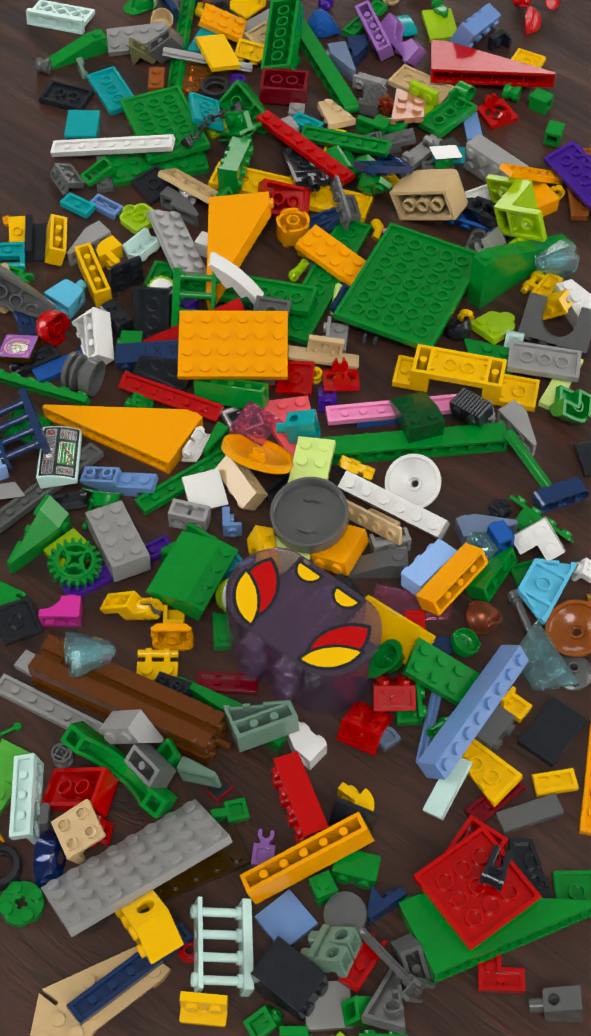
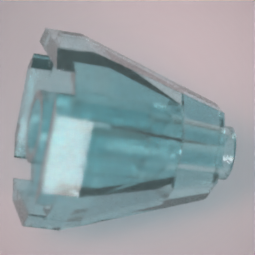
[535,239,579,277]
[64,632,115,678]

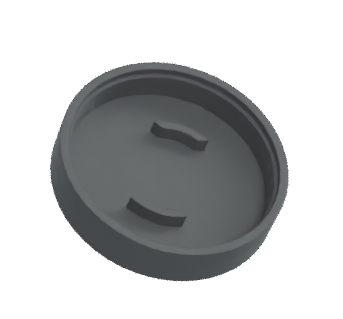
[270,477,349,553]

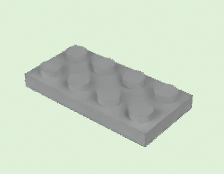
[107,22,167,57]
[506,340,582,382]

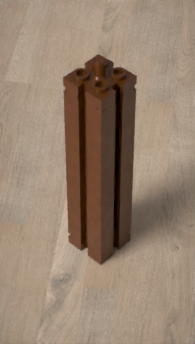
[28,634,233,766]

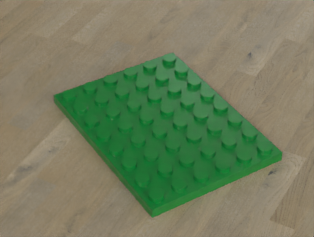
[333,222,479,348]

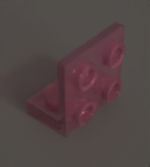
[228,400,280,446]

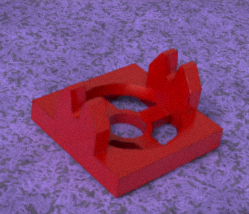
[477,93,518,130]
[322,357,360,392]

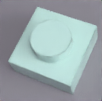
[504,330,525,348]

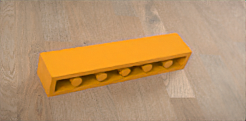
[240,812,374,904]

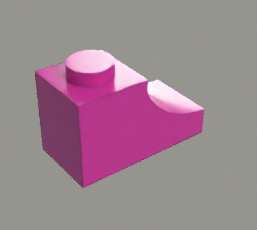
[38,594,83,627]

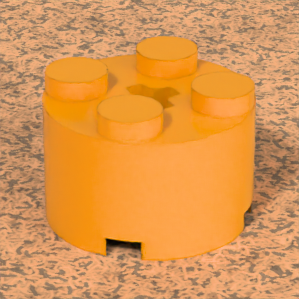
[276,208,310,247]

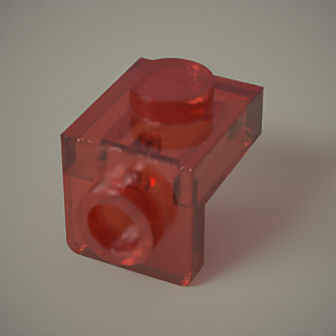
[375,93,394,117]

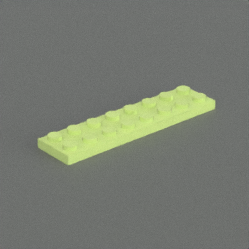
[275,436,336,577]

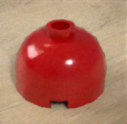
[36,309,70,346]

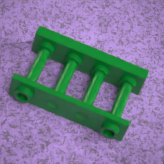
[171,267,220,328]

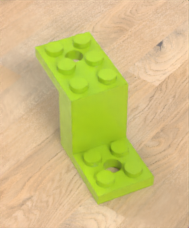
[486,174,547,242]

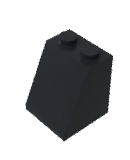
[250,936,329,1022]

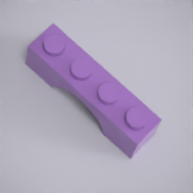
[381,12,427,67]

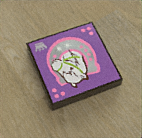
[0,334,41,363]

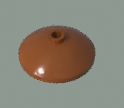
[545,600,591,658]

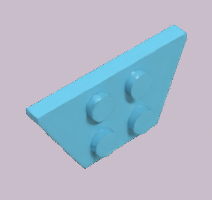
[516,558,577,625]

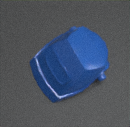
[308,8,341,38]

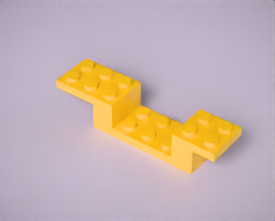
[392,344,540,412]

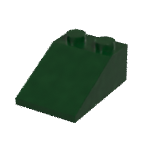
[389,391,445,444]

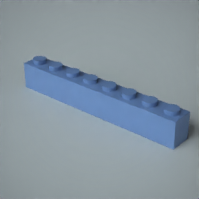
[416,645,529,780]

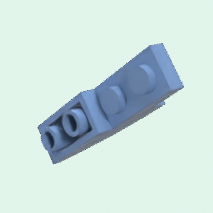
[80,466,159,497]

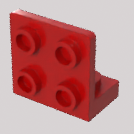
[371,675,416,711]
[336,701,393,756]

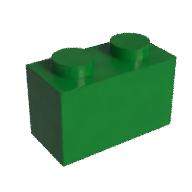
[332,851,381,890]

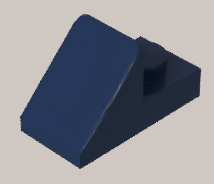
[366,885,406,926]

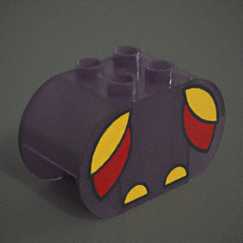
[226,548,382,714]

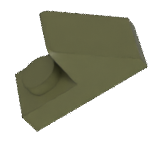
[129,37,156,65]

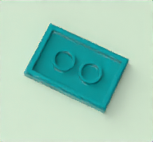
[188,92,224,132]

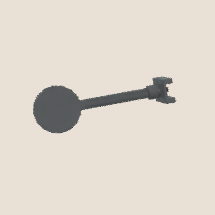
[323,891,436,1003]

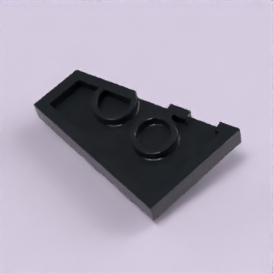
[133,355,189,391]
[509,838,555,899]

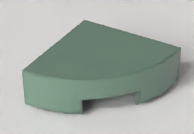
[76,57,88,80]

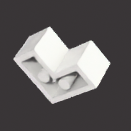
[513,516,565,561]

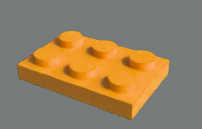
[198,3,247,43]

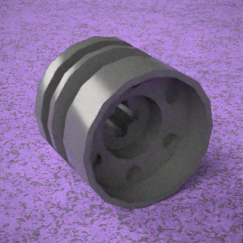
[61,351,106,397]

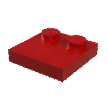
[275,361,316,396]

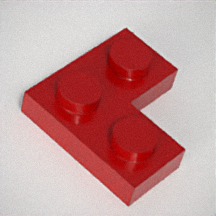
[477,954,525,994]

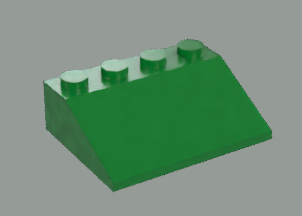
[146,531,238,621]

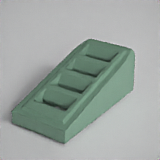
[176,756,222,788]

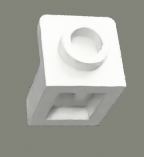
[571,557,591,583]

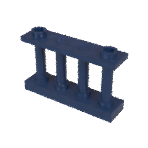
[0,388,52,470]

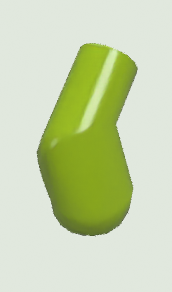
[288,259,309,282]

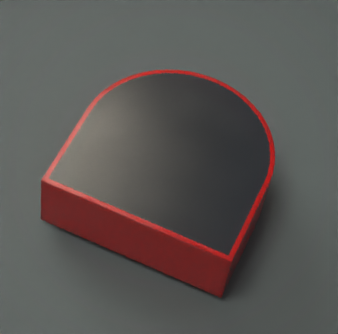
[207,776,233,803]

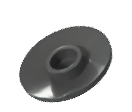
[552,655,591,691]

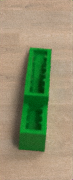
[178,676,287,755]

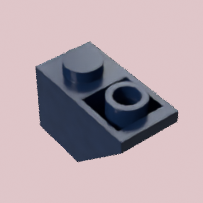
[346,34,368,68]

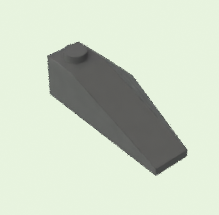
[0,265,56,317]

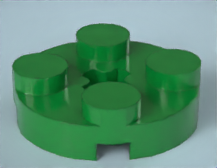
[0,881,45,928]

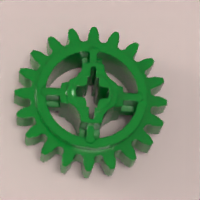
[47,538,102,590]

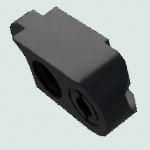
[462,196,498,228]

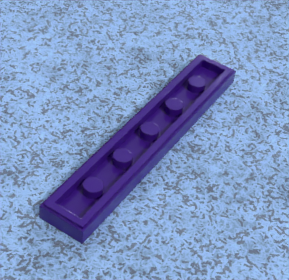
[62,534,171,597]

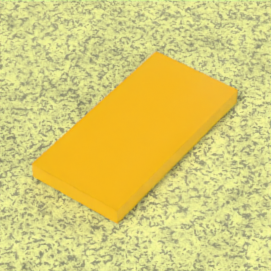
[353,595,436,664]

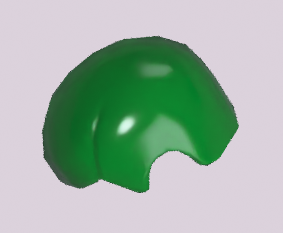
[450,628,481,658]

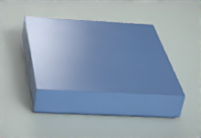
[254,889,318,946]

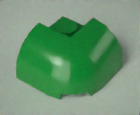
[550,385,591,424]

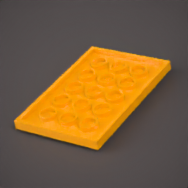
[178,311,288,380]

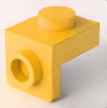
[500,686,532,723]

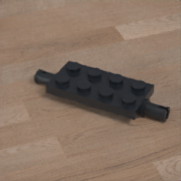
[281,147,327,192]

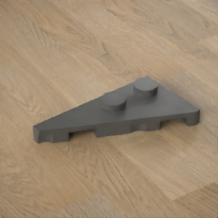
[361,969,406,1035]

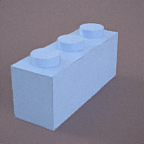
[400,539,457,595]

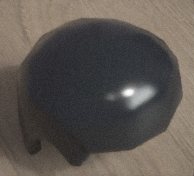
[445,316,472,340]

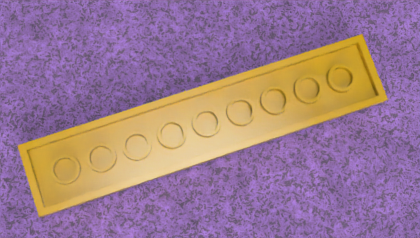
[208,161,373,223]

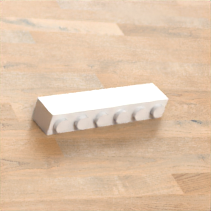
[338,470,450,540]

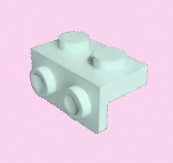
[122,228,161,262]

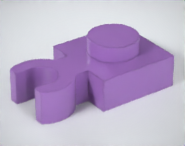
[251,829,276,867]

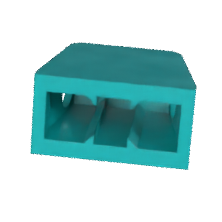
[276,409,321,444]

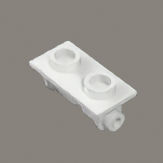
[181,426,211,462]

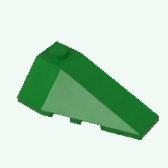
[48,29,108,70]
[7,494,71,574]

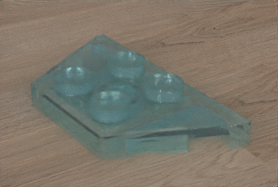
[520,620,579,691]

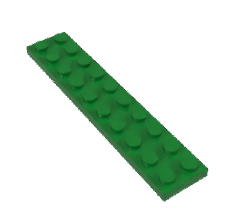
[288,221,372,345]
[144,260,318,317]

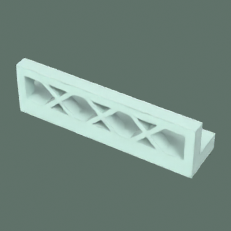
[9,753,44,844]

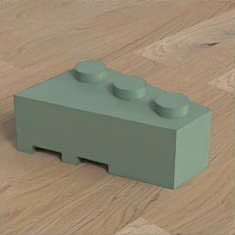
[223,700,299,752]

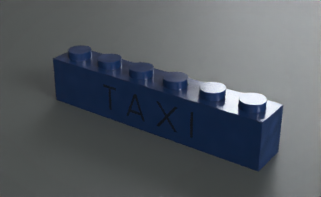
[115,339,179,372]

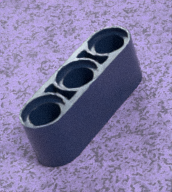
[532,477,589,513]

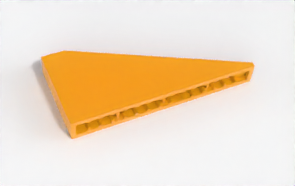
[206,191,274,311]
[42,405,203,474]

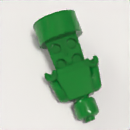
[431,0,449,18]

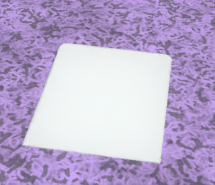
[430,145,462,159]

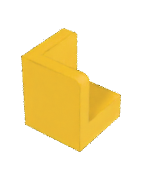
[163,605,185,623]

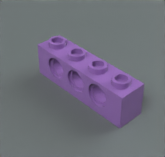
[355,0,394,61]

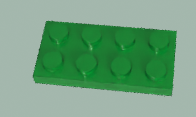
[402,637,480,706]

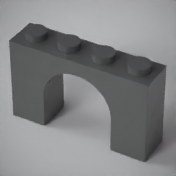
[518,292,591,355]

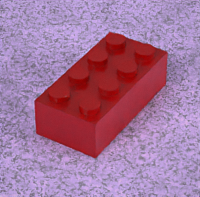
[271,751,329,845]

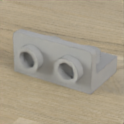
[352,72,388,91]
[322,316,349,353]

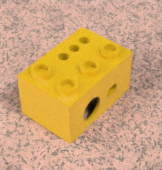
[114,890,184,964]

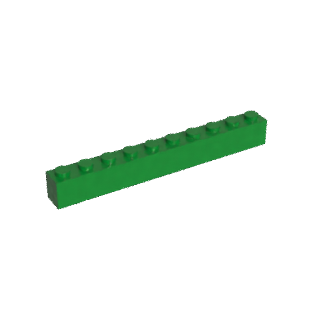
[321,422,508,466]

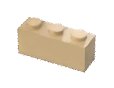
[215,456,268,511]

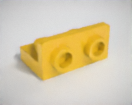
[179,991,229,1027]

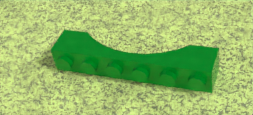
[60,721,178,819]

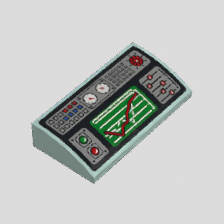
[36,426,83,489]

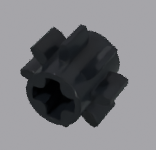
[488,498,512,518]

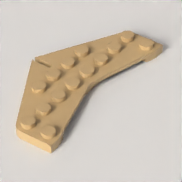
[30,947,171,1036]

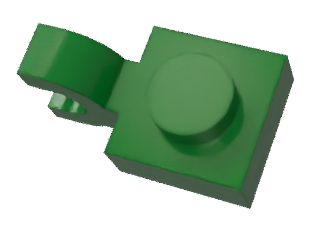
[210,797,250,825]

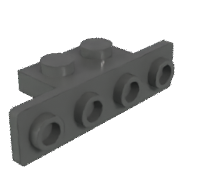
[330,175,361,230]

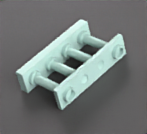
[190,896,254,997]

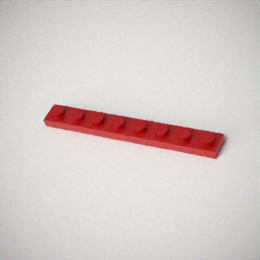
[256,110,355,186]

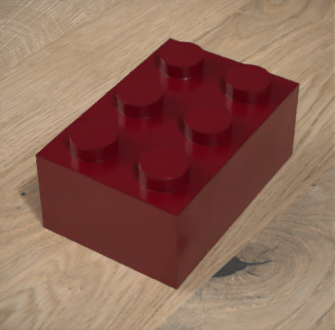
[259,68,309,106]

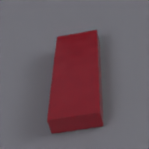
[196,671,259,696]
[464,781,526,823]

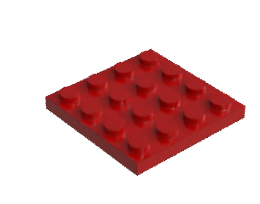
[412,825,542,952]

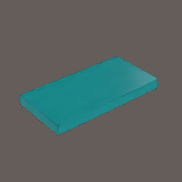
[86,66,134,116]

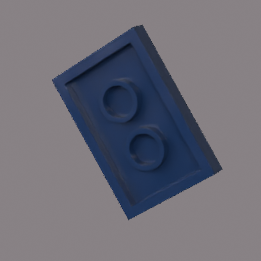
[353,160,413,176]

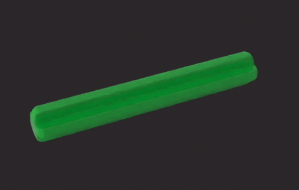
[504,429,552,488]

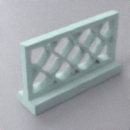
[26,0,95,35]

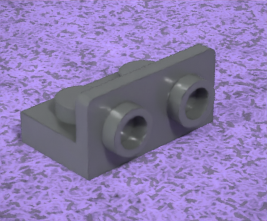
[50,163,85,195]

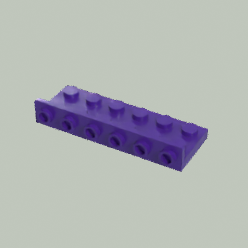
[544,141,591,211]

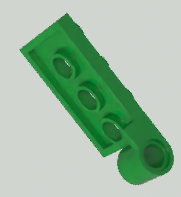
[417,81,477,139]

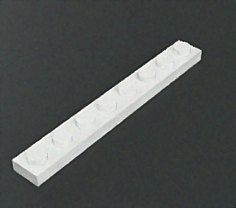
[50,134,175,157]

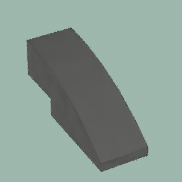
[160,186,200,228]

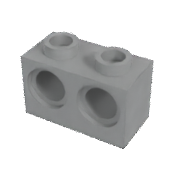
[168,498,211,532]

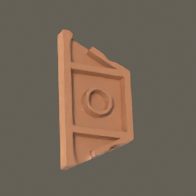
[390,88,426,125]

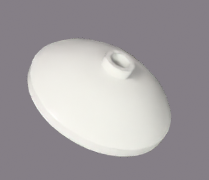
[385,454,441,508]

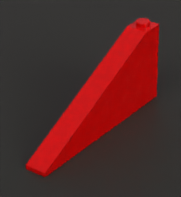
[430,40,556,88]

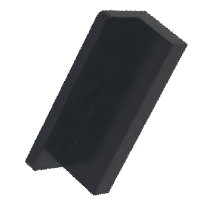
[24,214,47,263]

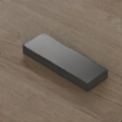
[495,793,564,835]

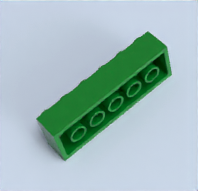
[261,0,304,71]

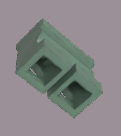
[300,924,363,978]

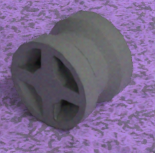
[35,57,51,74]

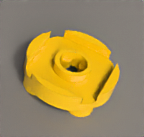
[338,455,376,480]

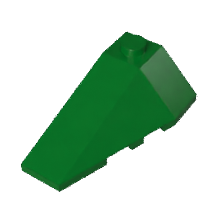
[219,80,269,135]

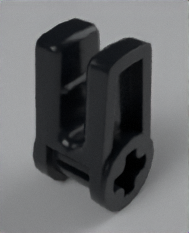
[478,844,514,893]

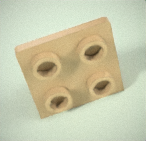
[51,799,106,865]

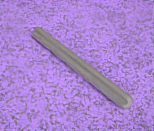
[162,47,253,73]

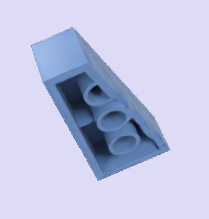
[449,3,501,48]

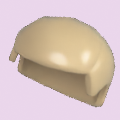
[150,8,173,29]

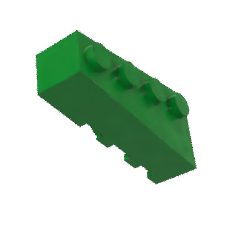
[217,137,254,195]

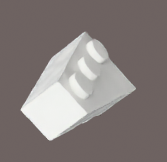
[72,307,114,365]

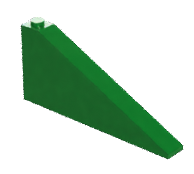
[467,234,574,310]
[398,894,591,984]

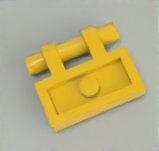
[520,268,564,295]
[137,648,179,681]

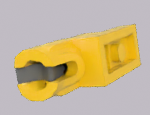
[100,591,163,621]

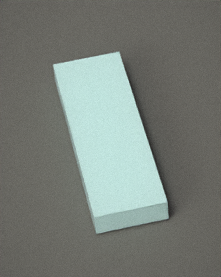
[422,758,472,821]

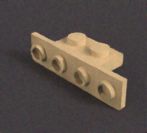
[288,334,359,369]
[346,499,402,545]

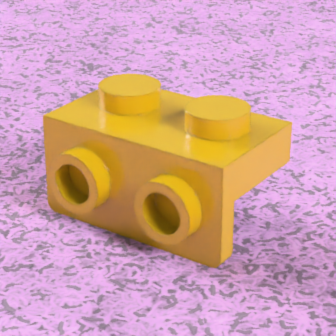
[234,38,264,66]

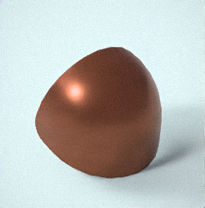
[465,600,502,635]

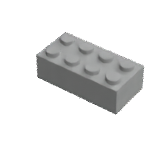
[463,134,529,183]
[85,500,151,582]

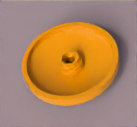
[221,434,294,474]

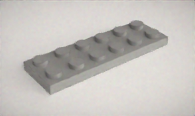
[147,209,207,275]

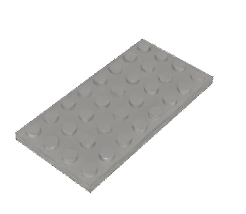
[41,799,233,938]

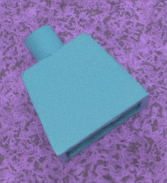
[44,279,87,319]

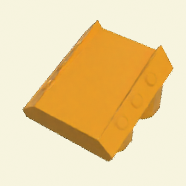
[151,623,194,651]

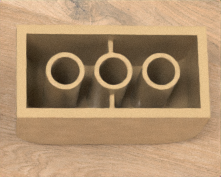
[389,169,468,220]

